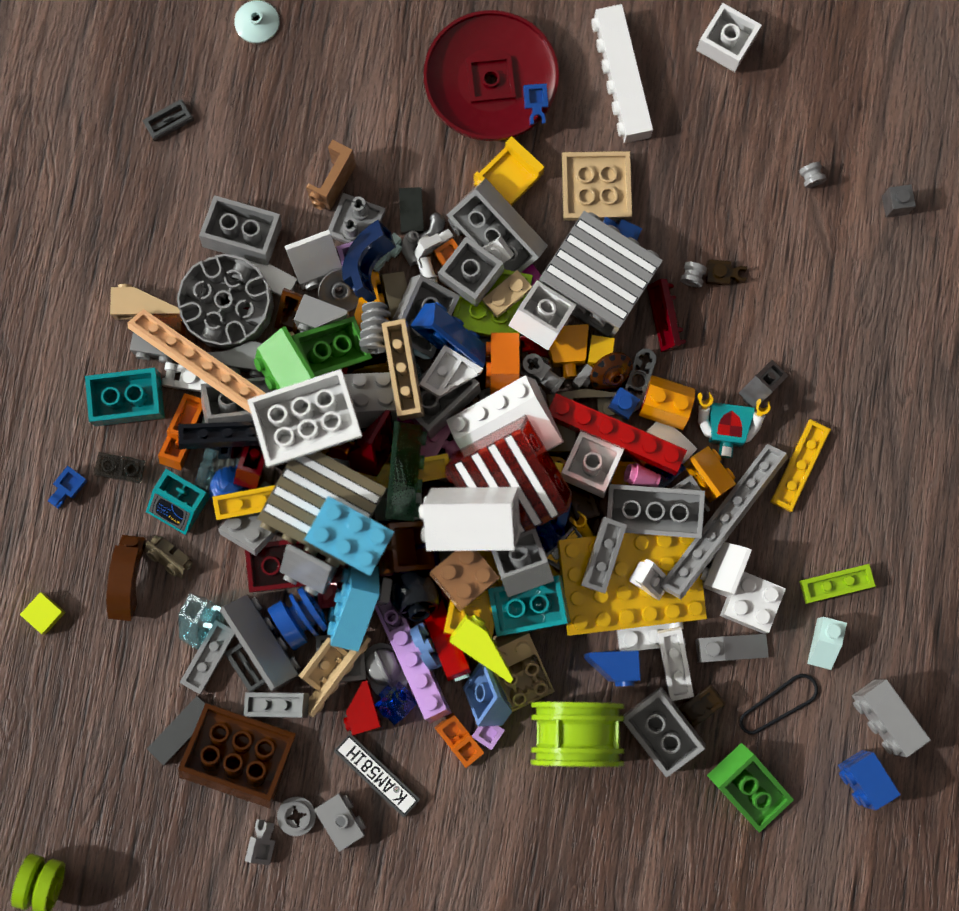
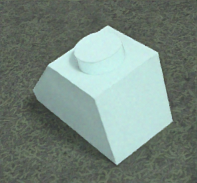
[807,617,847,670]

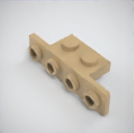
[299,635,371,717]

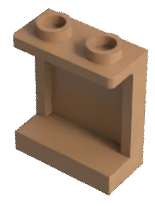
[306,140,356,211]

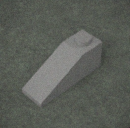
[695,634,769,663]

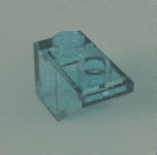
[178,593,221,649]

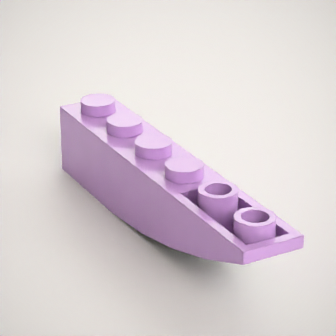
[375,600,452,723]

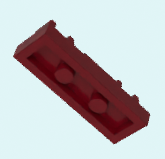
[647,279,686,352]

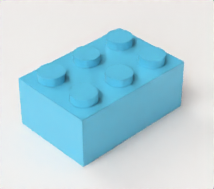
[304,496,394,576]
[327,565,380,652]

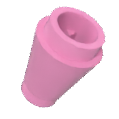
[624,463,661,487]

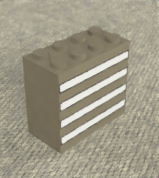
[257,451,386,568]

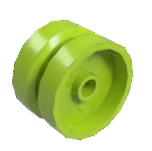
[11,853,65,911]

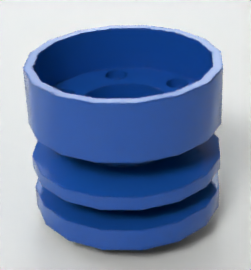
[268,587,328,651]

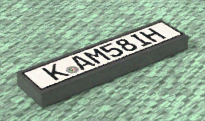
[334,733,420,817]

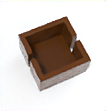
[378,521,435,575]

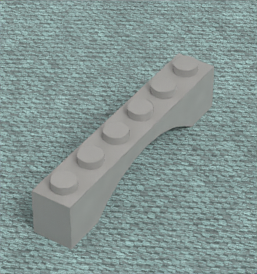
[130,332,264,378]

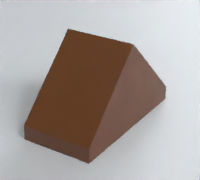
[274,288,303,334]

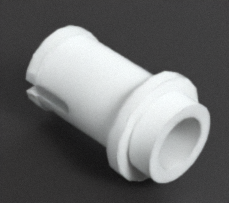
[416,257,439,284]

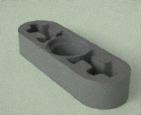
[625,349,656,414]

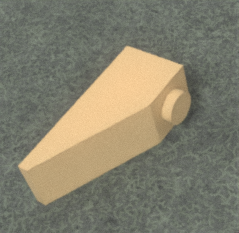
[110,284,182,320]

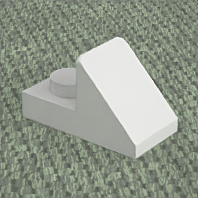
[629,559,667,601]

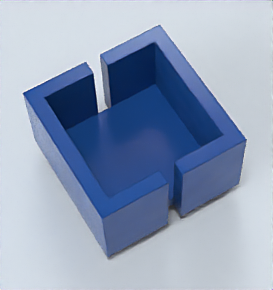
[838,750,900,810]

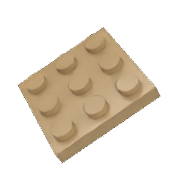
[562,151,632,221]

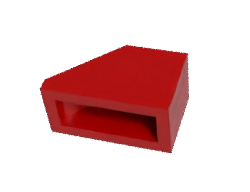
[343,680,381,735]

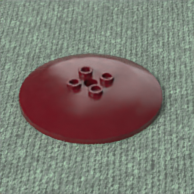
[423,10,559,141]

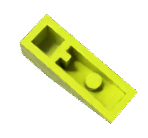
[450,613,513,683]

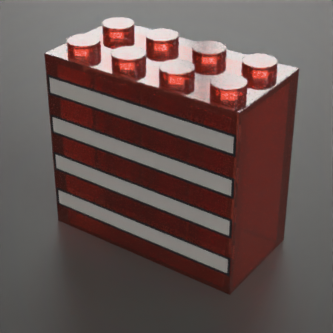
[445,415,573,534]

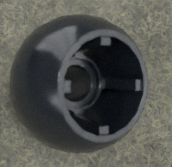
[390,571,442,621]

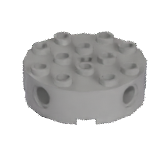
[177,254,274,350]

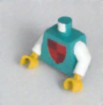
[697,392,771,458]

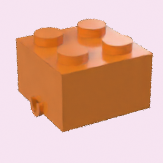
[486,333,521,395]

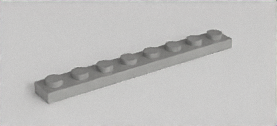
[660,444,788,599]

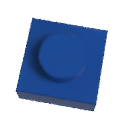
[607,387,640,420]

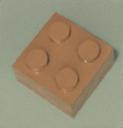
[429,551,500,612]

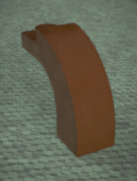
[106,535,146,621]

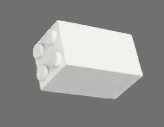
[419,487,521,551]

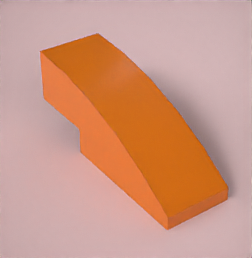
[158,393,203,471]

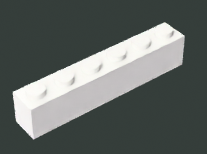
[591,4,653,143]

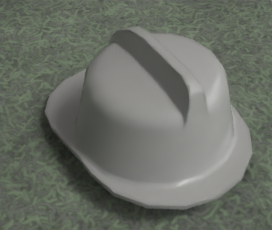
[365,643,408,699]

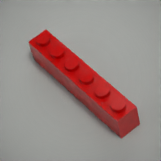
[549,393,687,475]

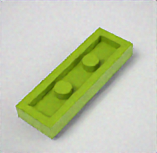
[799,564,876,604]

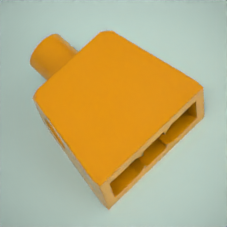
[548,324,589,379]

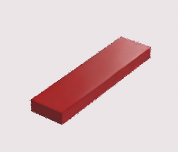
[425,598,471,681]

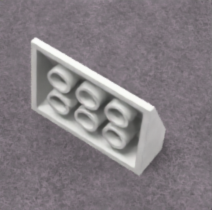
[247,369,362,468]
[446,375,564,486]

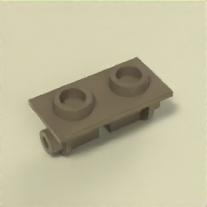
[145,535,193,579]

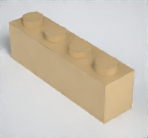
[381,319,425,421]

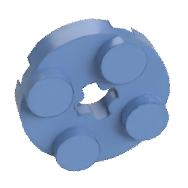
[410,622,442,671]

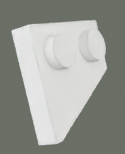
[419,345,483,398]

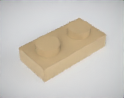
[482,270,532,318]

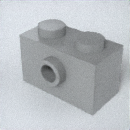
[314,792,367,852]

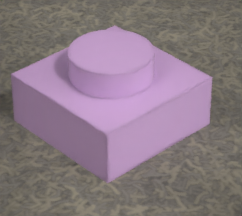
[472,726,505,750]

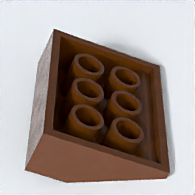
[178,703,296,808]

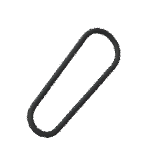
[739,674,818,734]

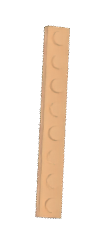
[128,309,266,413]

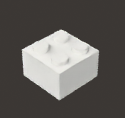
[697,3,762,72]
[508,280,576,350]
[720,572,786,634]

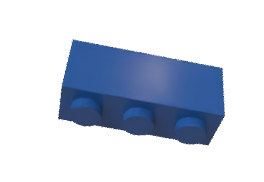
[410,302,486,368]
[584,651,640,686]

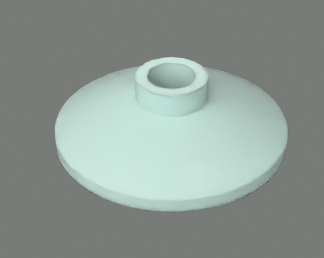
[235,0,279,43]

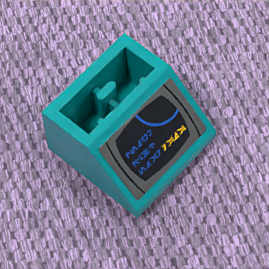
[146,469,210,536]

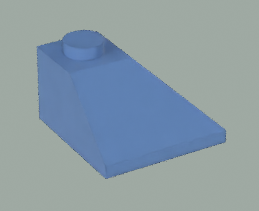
[463,662,512,726]

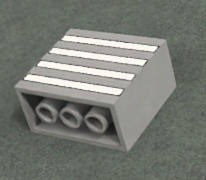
[539,211,663,338]

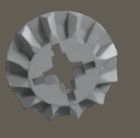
[277,797,316,836]

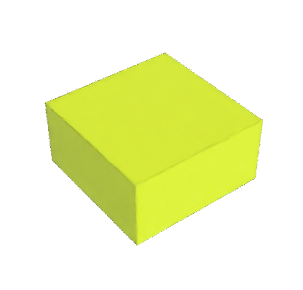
[20,592,66,635]

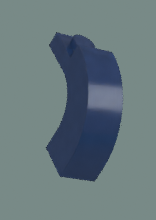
[342,220,396,302]

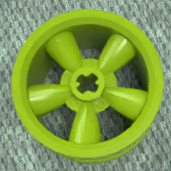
[531,702,624,767]

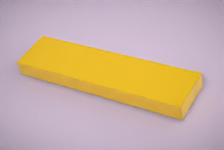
[770,419,831,512]

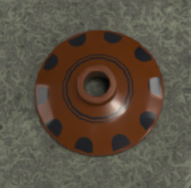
[590,352,633,392]

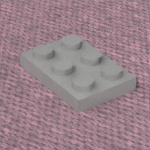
[218,481,279,556]

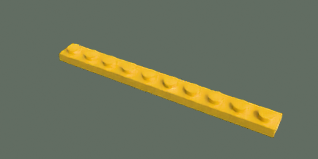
[212,453,452,520]

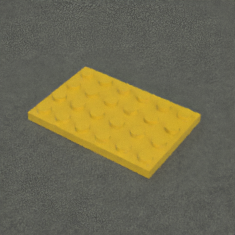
[557,533,707,636]

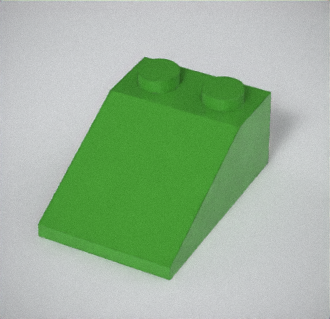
[707,743,794,833]

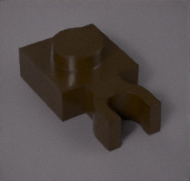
[706,259,747,286]

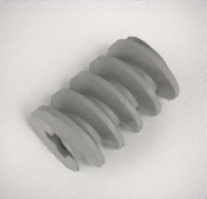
[359,302,391,354]

